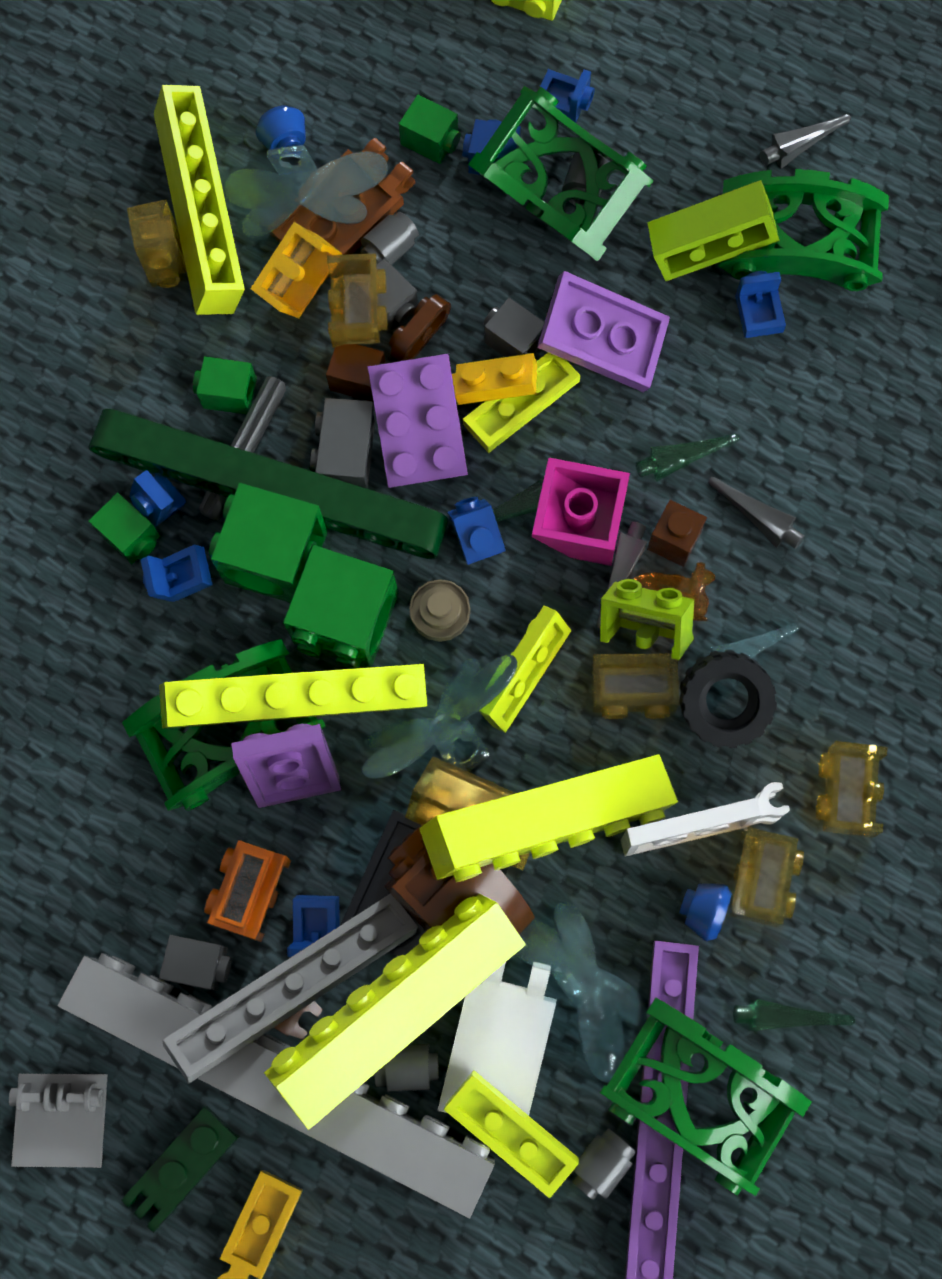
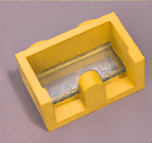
[250,222,342,319]

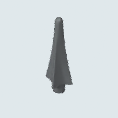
[760,114,851,169]
[708,477,805,549]
[596,521,647,629]

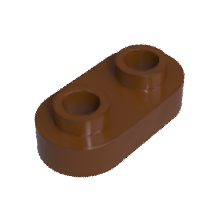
[389,294,451,361]

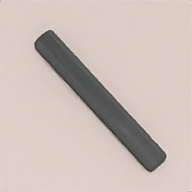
[199,376,286,520]

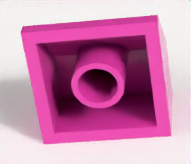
[532,458,630,566]

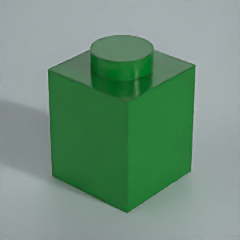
[399,95,461,164]
[193,356,257,415]
[89,492,160,565]

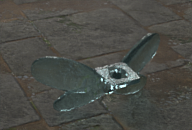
[224,145,388,238]
[362,654,517,779]
[514,902,648,1082]

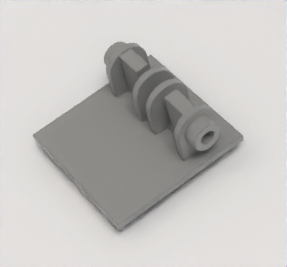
[9,1074,108,1168]

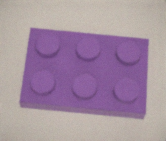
[537,271,670,392]
[368,354,468,488]
[231,724,341,808]

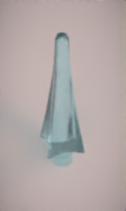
[705,623,800,658]

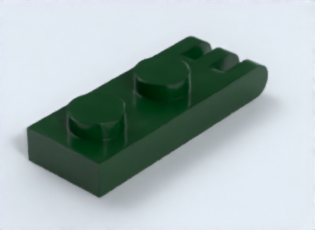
[121,1106,239,1233]

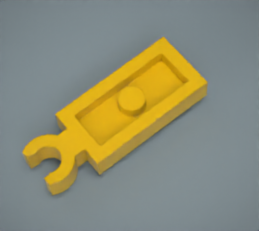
[452,353,537,405]
[217,1170,303,1279]

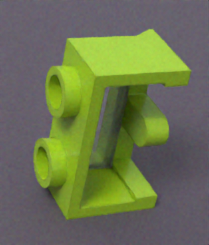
[600,579,694,660]

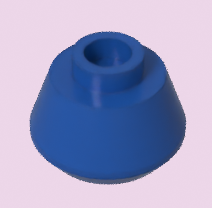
[256,105,306,157]
[679,884,732,941]

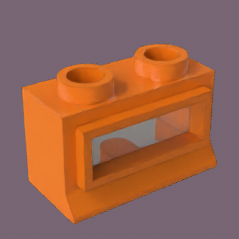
[204,840,291,943]

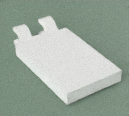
[620,782,790,857]
[437,961,557,1116]

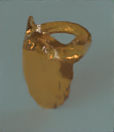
[633,562,716,621]

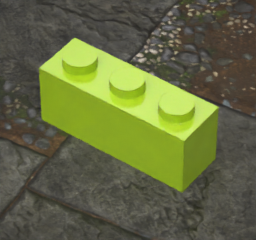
[647,180,780,281]

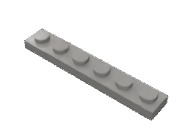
[163,894,418,1084]

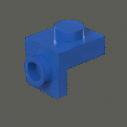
[540,69,595,123]
[735,271,786,338]
[129,470,186,527]
[447,497,506,565]
[141,545,213,602]
[287,895,340,957]

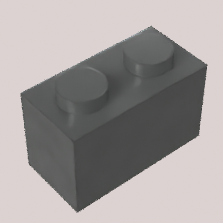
[310,398,376,489]

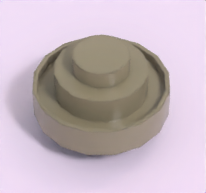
[409,579,471,642]

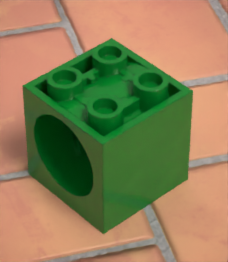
[209,482,328,603]
[283,545,399,669]

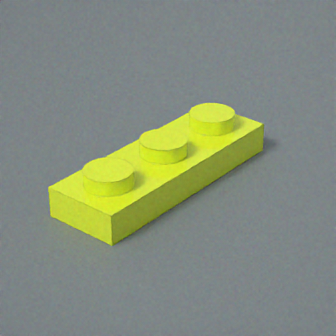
[463,352,580,453]
[477,606,572,733]
[444,1070,579,1198]

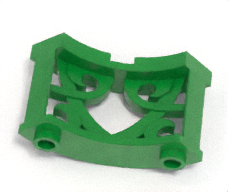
[468,86,654,261]
[718,169,889,291]
[122,639,326,811]
[600,997,812,1197]

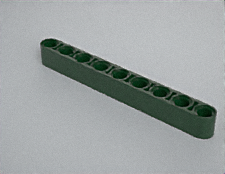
[88,409,449,559]

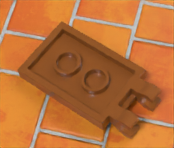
[267,138,416,281]

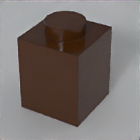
[326,339,386,402]
[647,500,707,567]

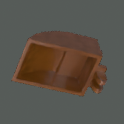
[384,827,535,934]

